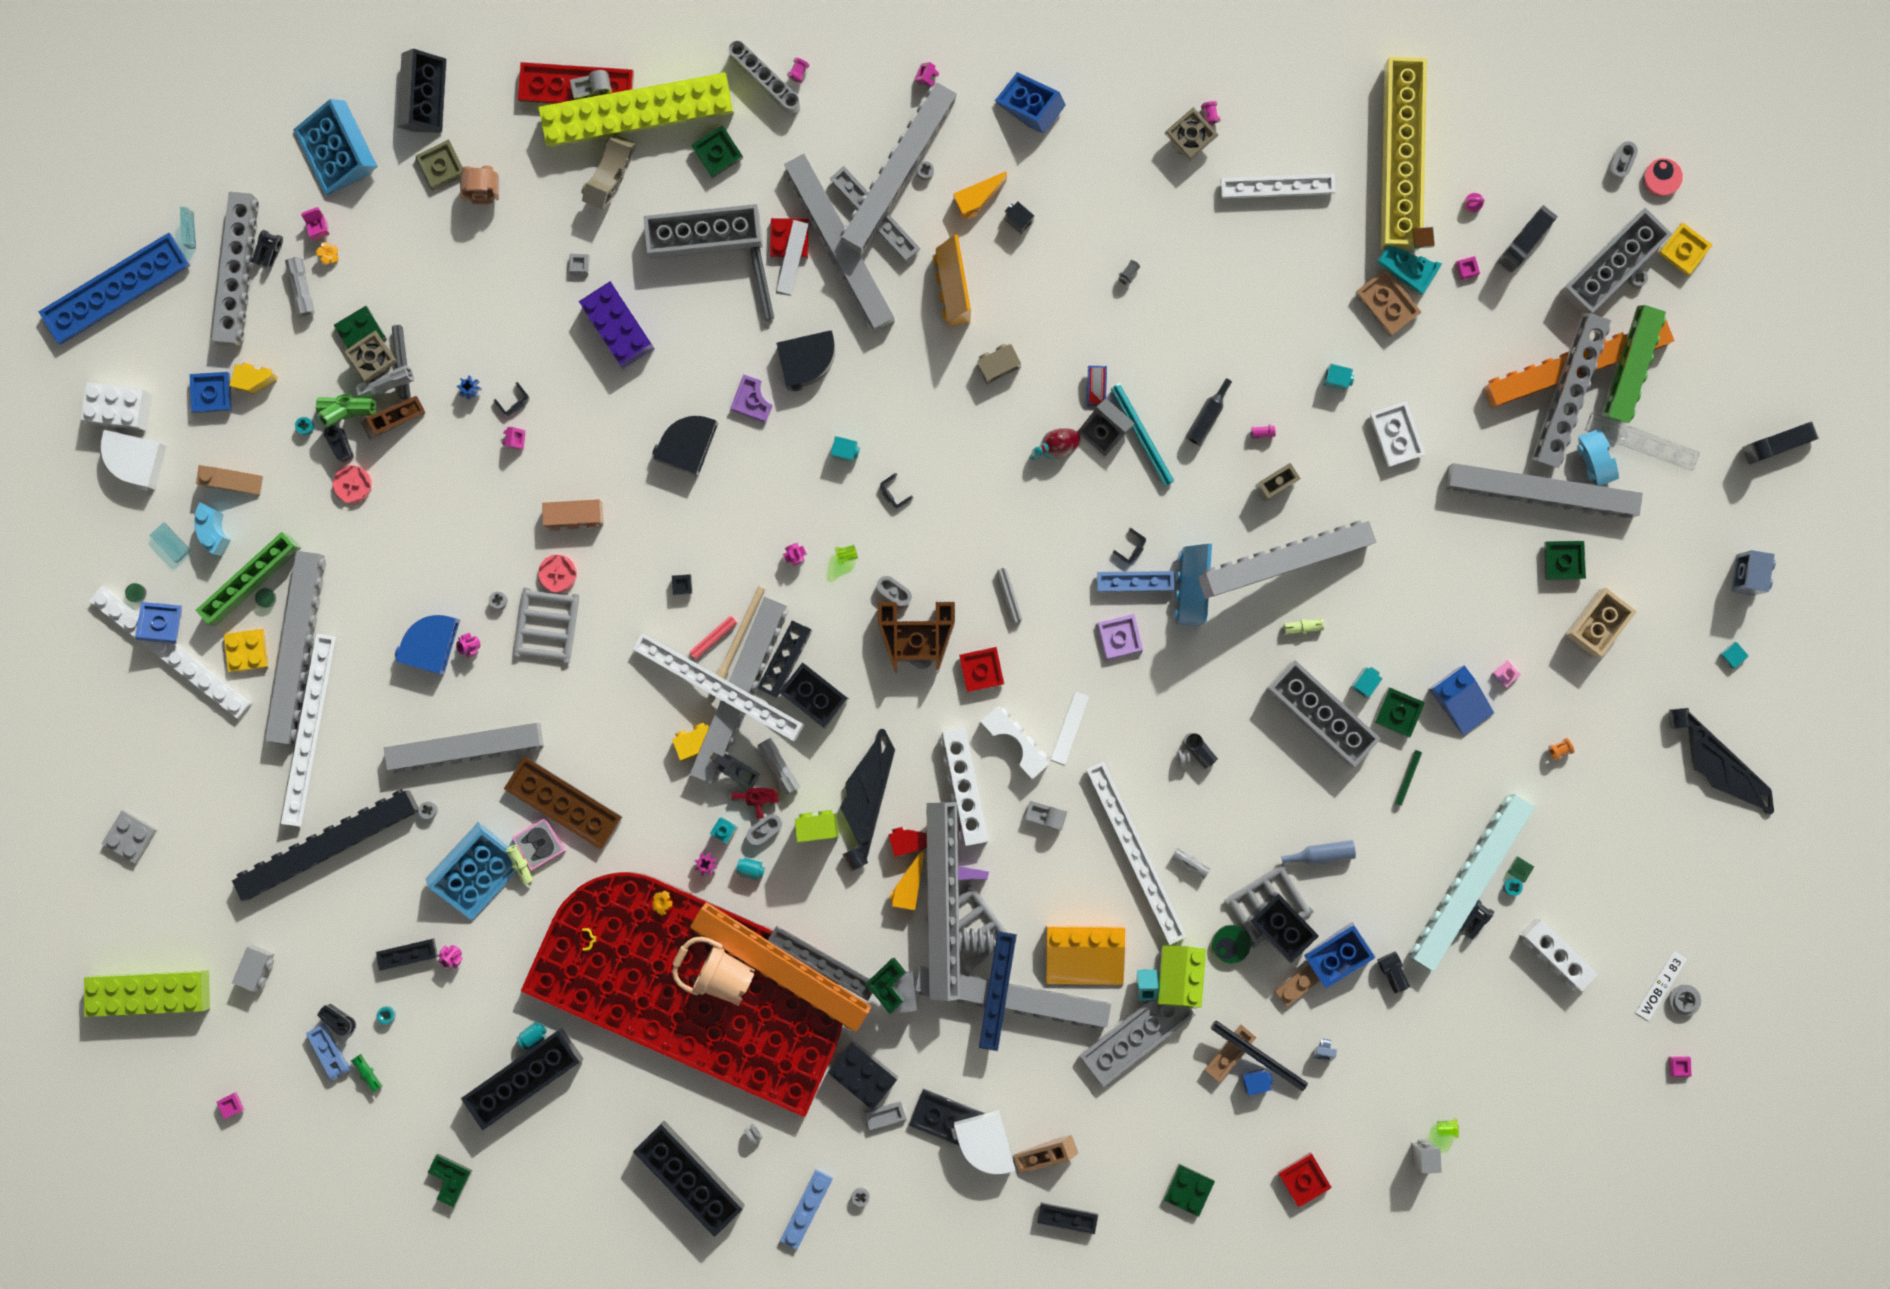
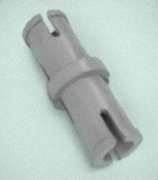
[1171,848,1210,879]

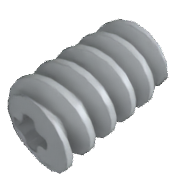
[959,928,995,953]

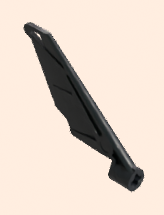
[1669,708,1774,814]
[840,729,895,872]

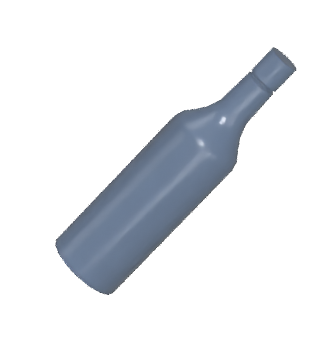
[1281,840,1356,865]

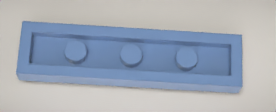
[1097,571,1174,592]
[780,1169,833,1250]

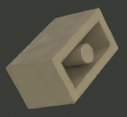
[977,344,1021,384]
[1255,463,1301,502]

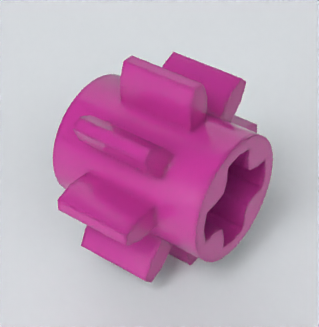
[783,543,807,566]
[456,632,481,658]
[694,852,718,876]
[437,945,463,969]

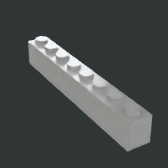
[384,723,544,774]

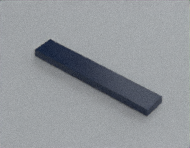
[979,931,1017,1051]

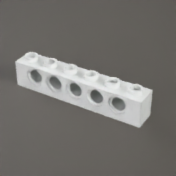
[940,727,988,846]

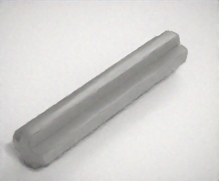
[997,568,1022,623]

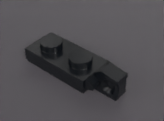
[710,752,760,789]

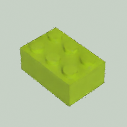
[794,810,839,842]

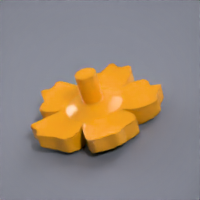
[315,242,339,265]
[652,891,672,915]

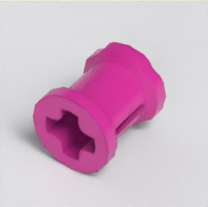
[787,57,810,83]
[1201,101,1221,125]

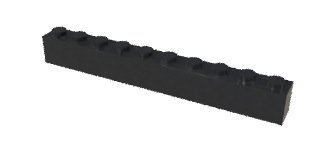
[232,789,419,902]

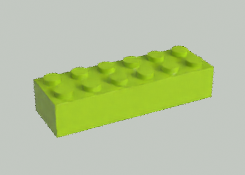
[84,970,210,1017]

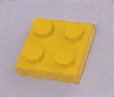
[1658,222,1713,276]
[224,629,269,672]

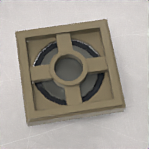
[1164,107,1218,161]
[344,331,398,384]

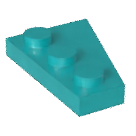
[1376,245,1443,295]

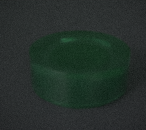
[125,583,147,603]
[255,588,276,608]

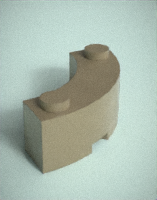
[581,135,636,209]

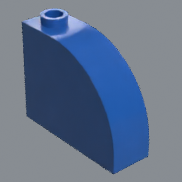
[395,615,460,675]

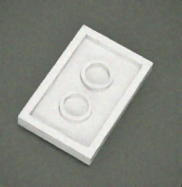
[1369,401,1426,468]

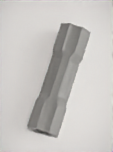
[285,257,315,317]
[356,365,415,399]
[757,737,800,795]

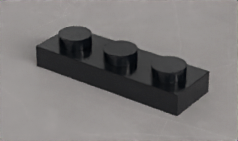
[376,938,438,971]
[1037,1202,1098,1234]

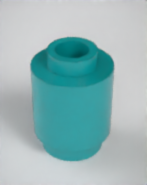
[735,858,765,881]
[517,1022,547,1050]

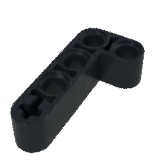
[1497,205,1558,273]
[1742,421,1819,465]

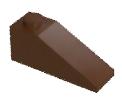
[361,396,426,439]

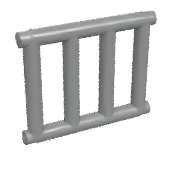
[513,587,579,664]
[1224,864,1314,949]
[926,884,1007,975]

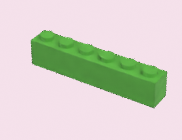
[1601,305,1666,423]
[195,532,301,626]

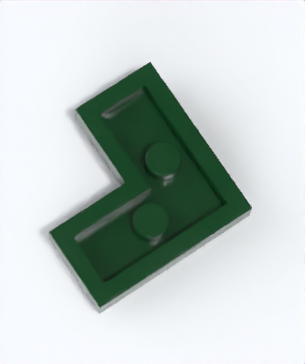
[865,958,907,1014]
[427,1154,473,1208]

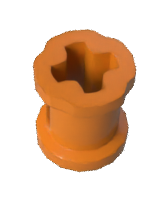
[1548,738,1575,761]

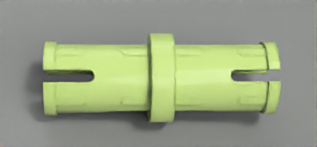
[1283,619,1324,635]
[506,845,533,884]

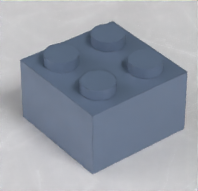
[1731,550,1776,596]

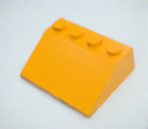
[932,234,971,326]
[1046,925,1125,985]

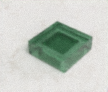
[1506,856,1535,883]

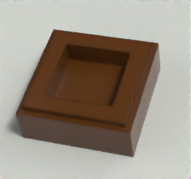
[1413,227,1435,249]

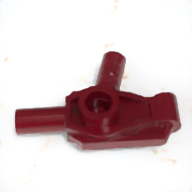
[731,788,779,820]

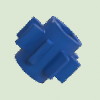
[456,375,482,401]

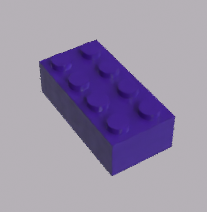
[578,281,655,369]

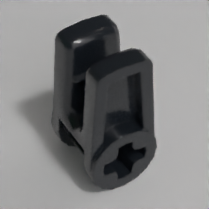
[251,230,283,270]
[324,425,354,462]
[1459,899,1494,940]
[317,1004,356,1036]

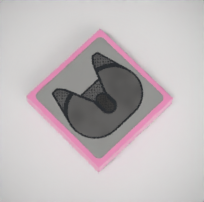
[512,817,566,871]

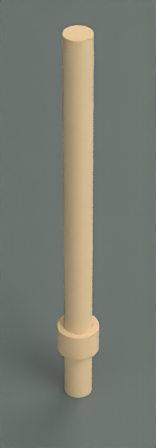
[716,586,765,680]

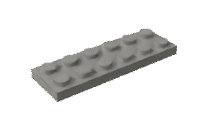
[1080,998,1195,1087]

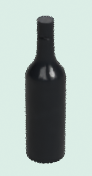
[1185,378,1232,446]

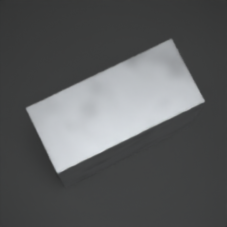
[897,970,917,1013]

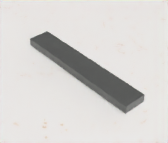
[768,925,873,1001]

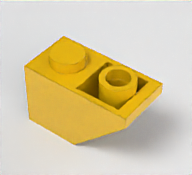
[229,363,278,394]
[672,723,710,761]

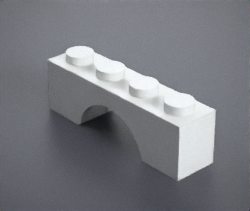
[981,707,1049,779]

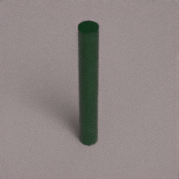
[1395,750,1422,806]

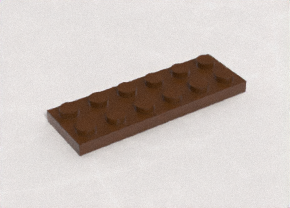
[504,756,623,850]

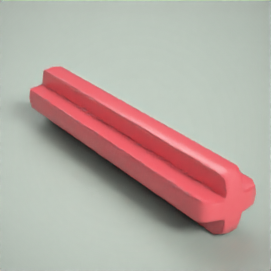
[689,616,737,659]

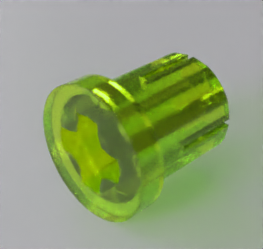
[835,544,858,566]
[1437,1118,1459,1138]

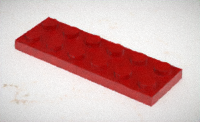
[518,62,634,104]

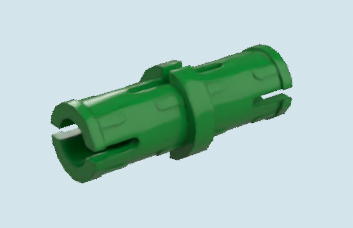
[351,1054,383,1093]

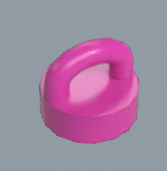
[1464,193,1485,213]

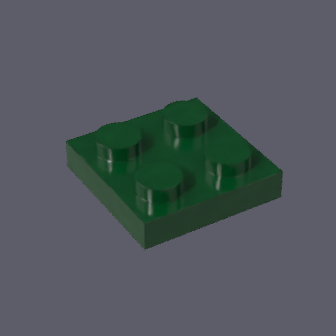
[691,125,743,178]
[334,306,387,349]
[1544,541,1586,580]
[1373,687,1425,738]
[1163,1163,1215,1217]

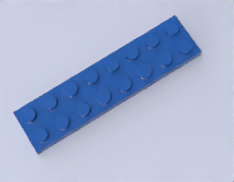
[38,232,191,345]

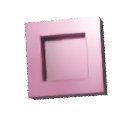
[1492,660,1521,687]

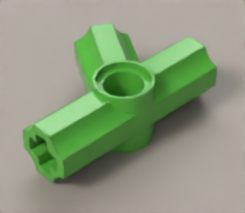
[315,394,376,428]

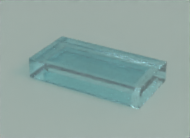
[179,207,196,249]
[150,522,191,563]

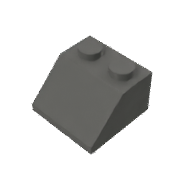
[1077,398,1135,457]

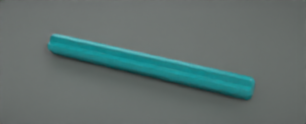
[1111,384,1174,486]

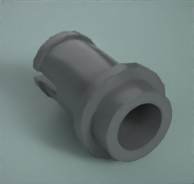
[1118,260,1141,285]

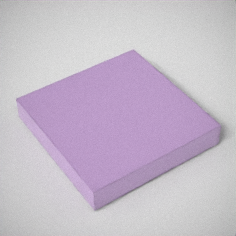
[1097,614,1143,660]

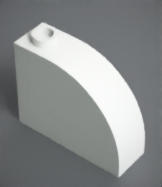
[101,430,167,491]
[952,1110,1015,1174]

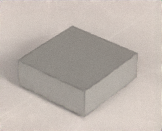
[569,254,590,275]

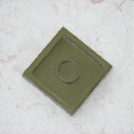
[415,139,463,191]

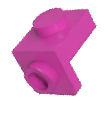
[301,207,330,241]

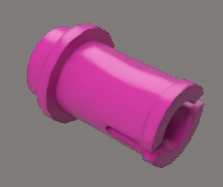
[1251,424,1276,439]

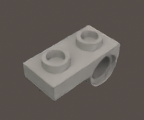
[570,70,612,100]
[1025,801,1067,830]

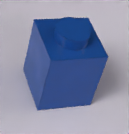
[1241,1068,1273,1096]

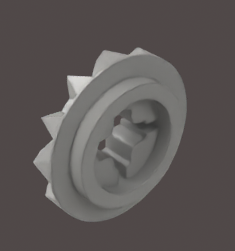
[1669,985,1701,1016]

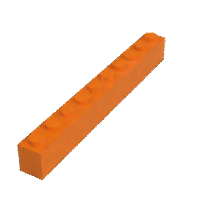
[1484,320,1675,408]
[690,902,872,1032]

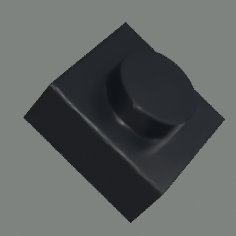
[672,574,693,595]

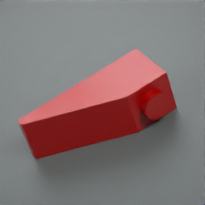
[888,826,927,857]

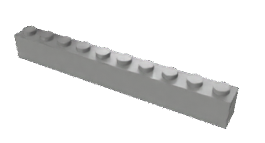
[840,83,957,255]
[783,154,895,332]
[1445,463,1643,520]
[1198,520,1377,599]
[265,551,326,744]
[690,597,788,784]
[926,802,960,1001]
[915,966,1111,1030]

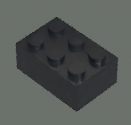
[779,662,849,729]
[1247,892,1319,963]
[827,1040,898,1110]

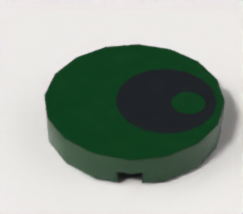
[1212,925,1251,964]

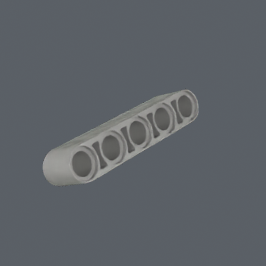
[729,40,801,115]

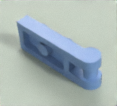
[306,1023,350,1081]

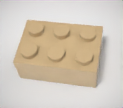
[1565,588,1637,658]

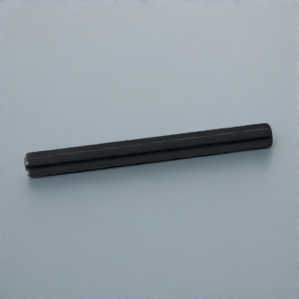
[1211,1021,1308,1091]

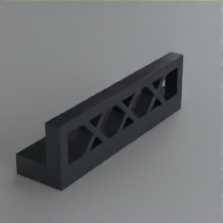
[757,620,813,699]

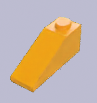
[953,171,1007,219]
[889,851,925,910]

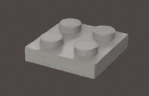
[102,810,157,863]

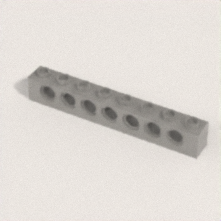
[212,192,259,347]
[1531,313,1611,468]

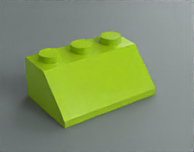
[1157,945,1206,1009]

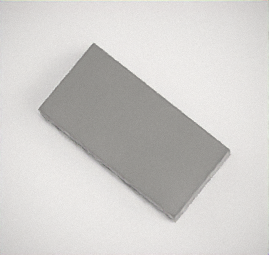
[864,1101,907,1132]

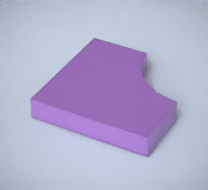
[730,374,773,423]

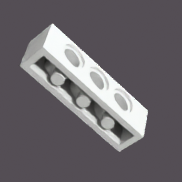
[1520,919,1598,991]

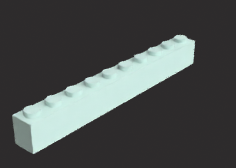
[1410,794,1535,972]

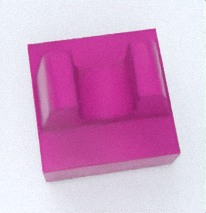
[914,62,939,86]
[502,427,526,449]

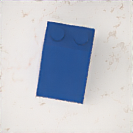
[995,72,1066,134]
[1429,665,1494,735]
[1304,922,1376,988]

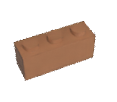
[542,499,604,531]

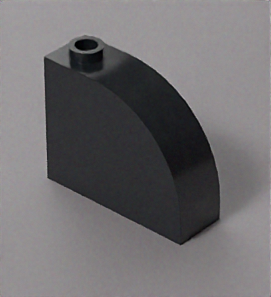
[776,330,835,392]
[652,416,718,477]

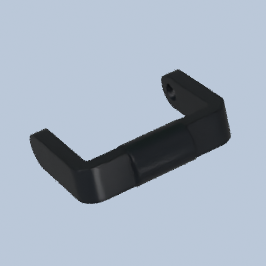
[493,382,530,416]
[880,473,914,509]
[1112,528,1146,564]

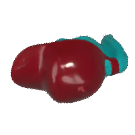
[1029,428,1080,460]

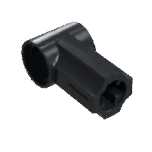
[1183,733,1218,769]
[1377,951,1410,993]

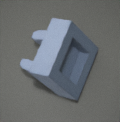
[1313,1038,1337,1061]

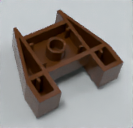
[878,602,955,673]

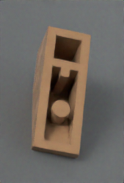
[196,465,263,495]
[1013,1135,1078,1174]

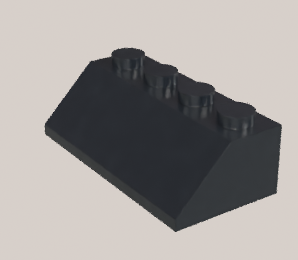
[397,48,447,133]

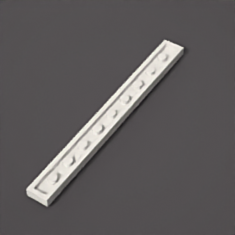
[89,586,251,719]
[281,633,336,827]
[633,633,804,742]
[1086,761,1187,945]

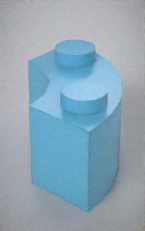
[1577,429,1619,486]
[194,502,231,556]

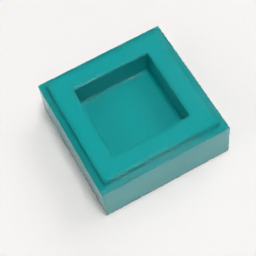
[1720,642,1749,669]

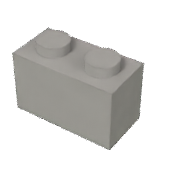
[232,945,274,992]
[1412,1139,1442,1174]

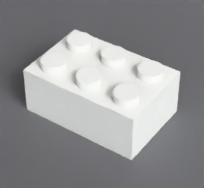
[80,382,152,431]

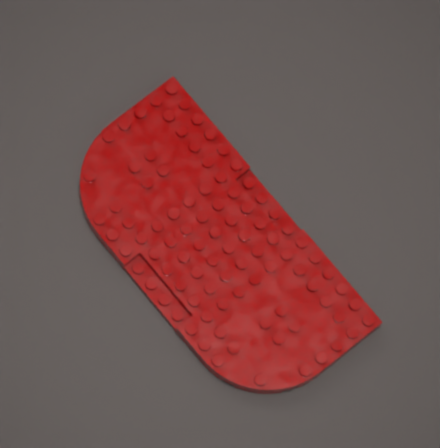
[520,872,843,1117]

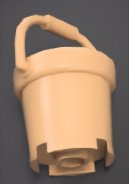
[672,937,755,1006]

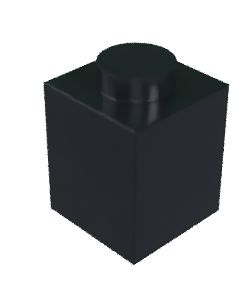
[1005,201,1035,235]

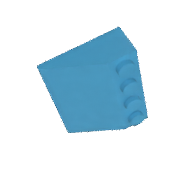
[293,99,378,196]
[1174,543,1212,626]
[425,822,516,920]

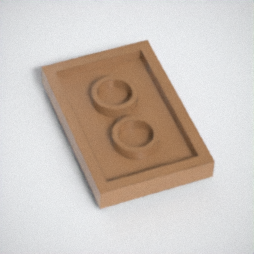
[1355,269,1421,337]

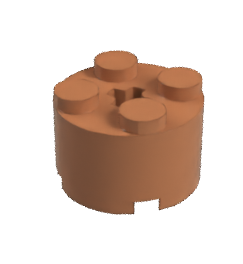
[460,166,499,205]

